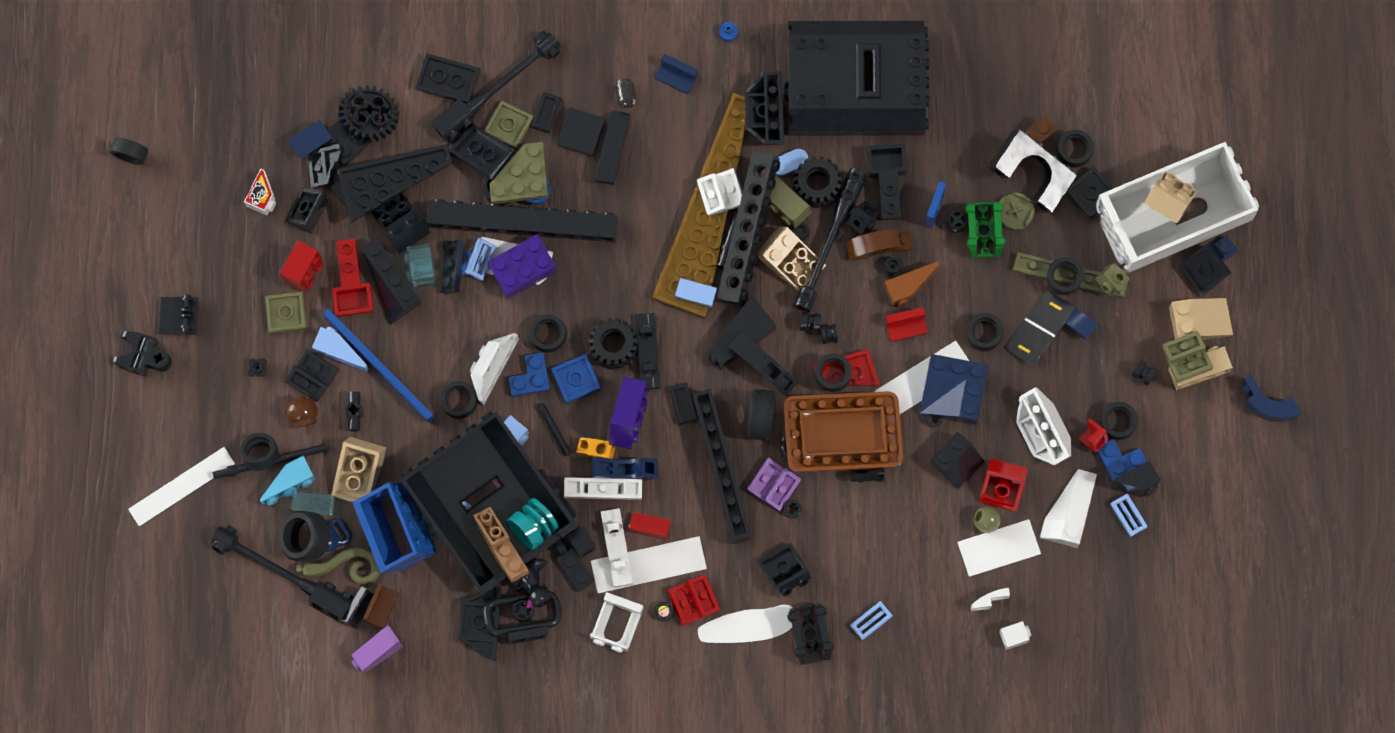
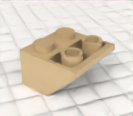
[1144,171,1198,223]

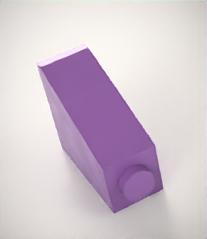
[352,625,403,674]

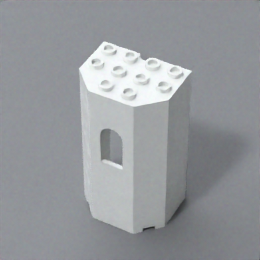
[1096,142,1259,273]

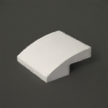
[697,168,743,215]

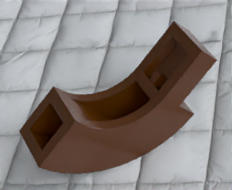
[846,229,913,260]

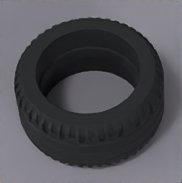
[747,389,776,441]
[279,510,330,562]

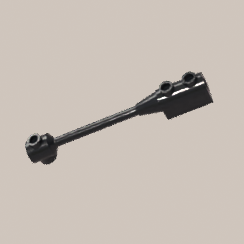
[431,31,561,141]
[793,168,867,313]
[211,525,353,624]

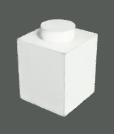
[999,621,1031,650]

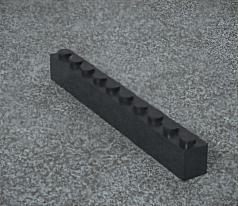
[426,199,618,243]

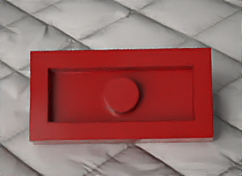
[885,307,928,342]
[628,512,671,540]

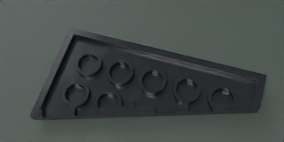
[337,144,452,223]

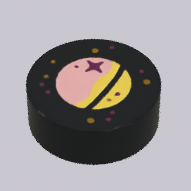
[654,602,674,622]

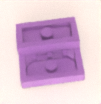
[746,457,801,511]

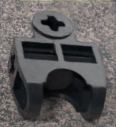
[112,331,172,377]

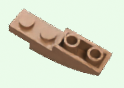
[473,507,529,583]

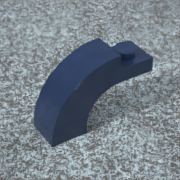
[1242,375,1301,422]
[592,457,658,481]

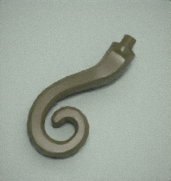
[296,547,380,585]

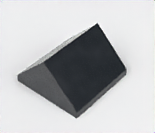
[285,188,328,234]

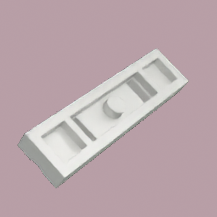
[564,478,642,500]
[601,508,633,588]

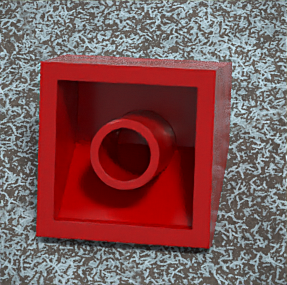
[979,458,1028,512]

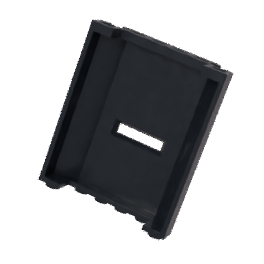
[788,21,930,136]
[400,411,578,595]

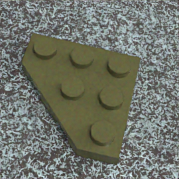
[490,142,549,204]

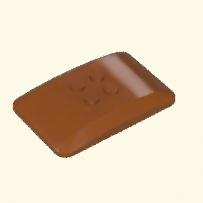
[783,391,903,472]

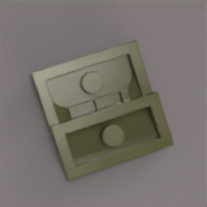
[1162,331,1213,383]

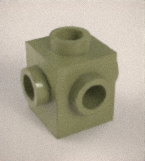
[1095,262,1130,296]

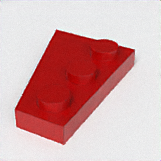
[813,349,880,386]

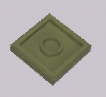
[484,100,534,150]
[265,291,307,334]

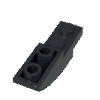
[727,331,798,396]

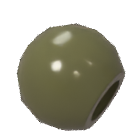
[974,506,1001,533]

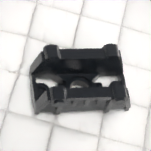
[787,603,834,665]

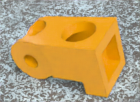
[576,438,616,459]

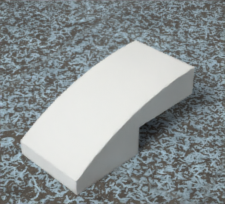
[971,588,1010,611]

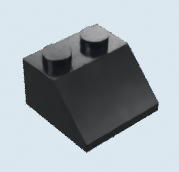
[930,431,985,489]
[1111,461,1161,497]

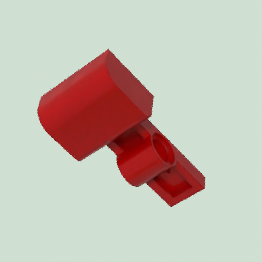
[332,239,374,317]

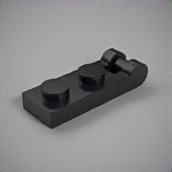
[440,240,464,294]

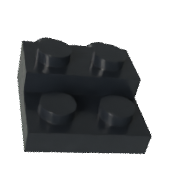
[757,542,811,597]

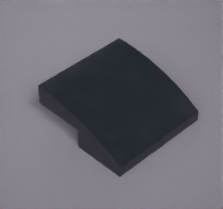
[557,108,606,155]
[285,349,340,402]

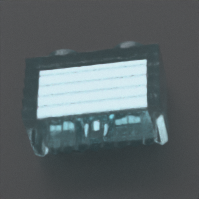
[404,244,436,287]

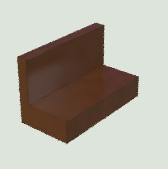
[363,583,399,629]

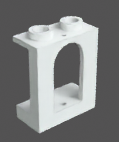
[590,592,644,653]

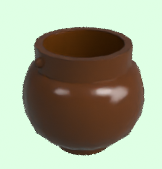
[285,395,318,429]

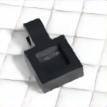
[851,468,884,483]

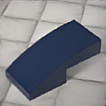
[1063,308,1098,340]

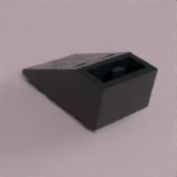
[370,193,431,254]

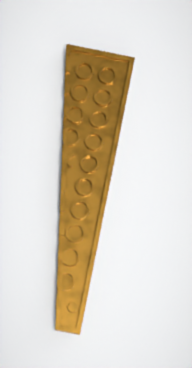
[652,93,745,319]

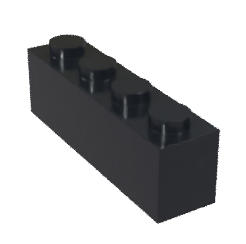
[361,238,421,325]

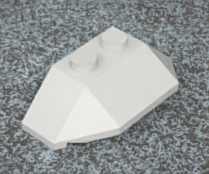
[470,333,519,406]
[1016,387,1071,465]

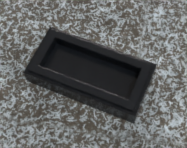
[531,92,562,133]
[669,383,697,425]
[342,586,374,629]

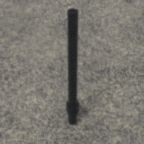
[212,444,327,479]

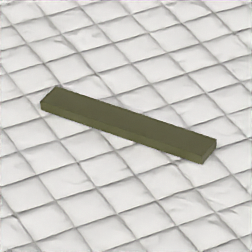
[1012,252,1128,299]

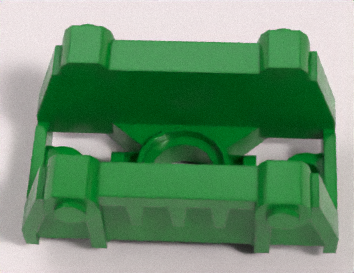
[965,202,1005,258]

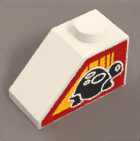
[244,169,276,216]

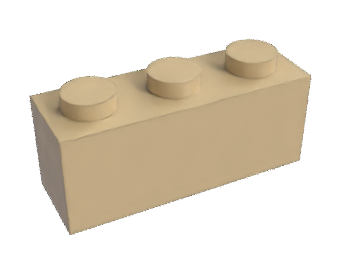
[1168,346,1233,390]

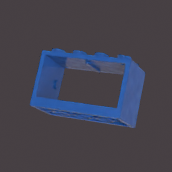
[353,482,437,573]

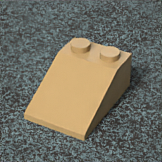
[1169,298,1233,340]
[331,437,386,502]

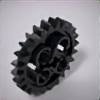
[338,85,400,143]

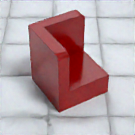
[1079,419,1108,453]

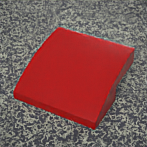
[667,575,720,626]

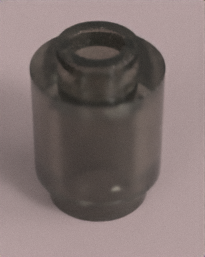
[615,79,637,108]

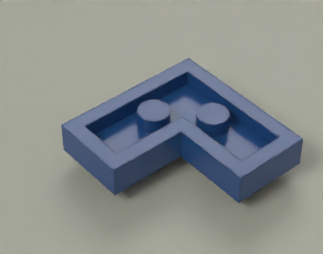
[509,352,550,397]
[1097,439,1147,482]

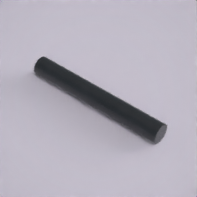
[538,403,572,457]

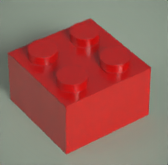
[279,241,323,293]

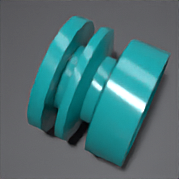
[507,498,559,551]

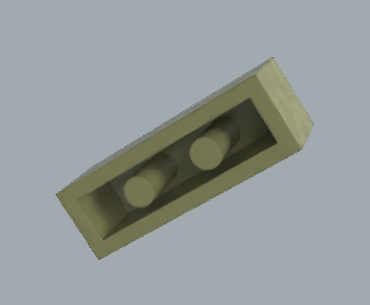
[756,174,811,229]

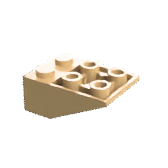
[757,226,826,291]

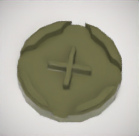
[999,192,1035,231]

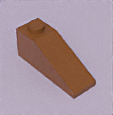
[884,261,940,307]

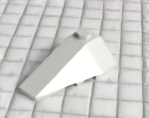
[1040,469,1097,548]

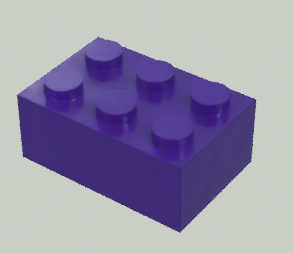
[488,234,557,299]
[609,377,649,450]

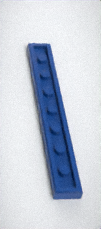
[323,309,435,423]

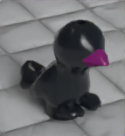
[513,558,549,608]

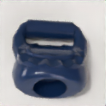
[326,518,352,552]

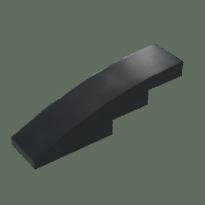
[595,110,630,185]

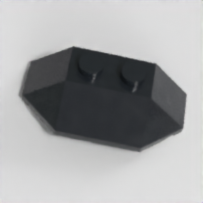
[745,71,784,145]

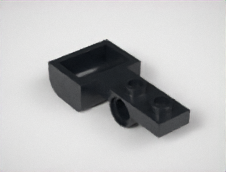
[867,144,907,220]

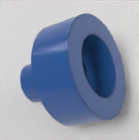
[719,22,738,42]

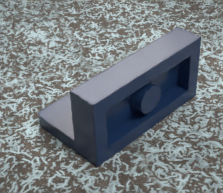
[655,53,698,94]
[288,120,332,159]

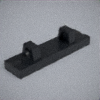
[635,313,661,390]

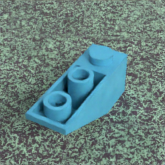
[260,456,316,506]

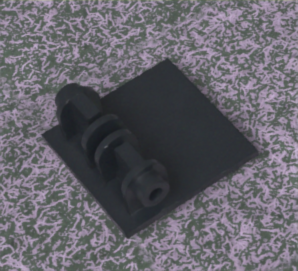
[159,294,199,335]

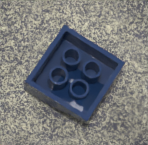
[919,354,988,425]

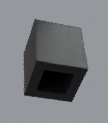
[568,526,596,559]

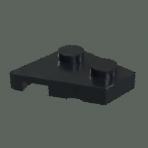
[308,144,343,189]

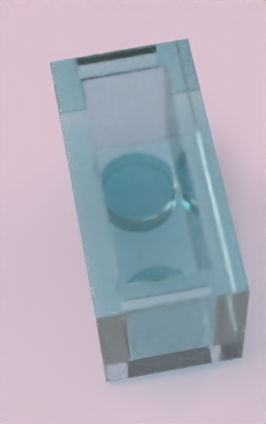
[291,490,335,515]

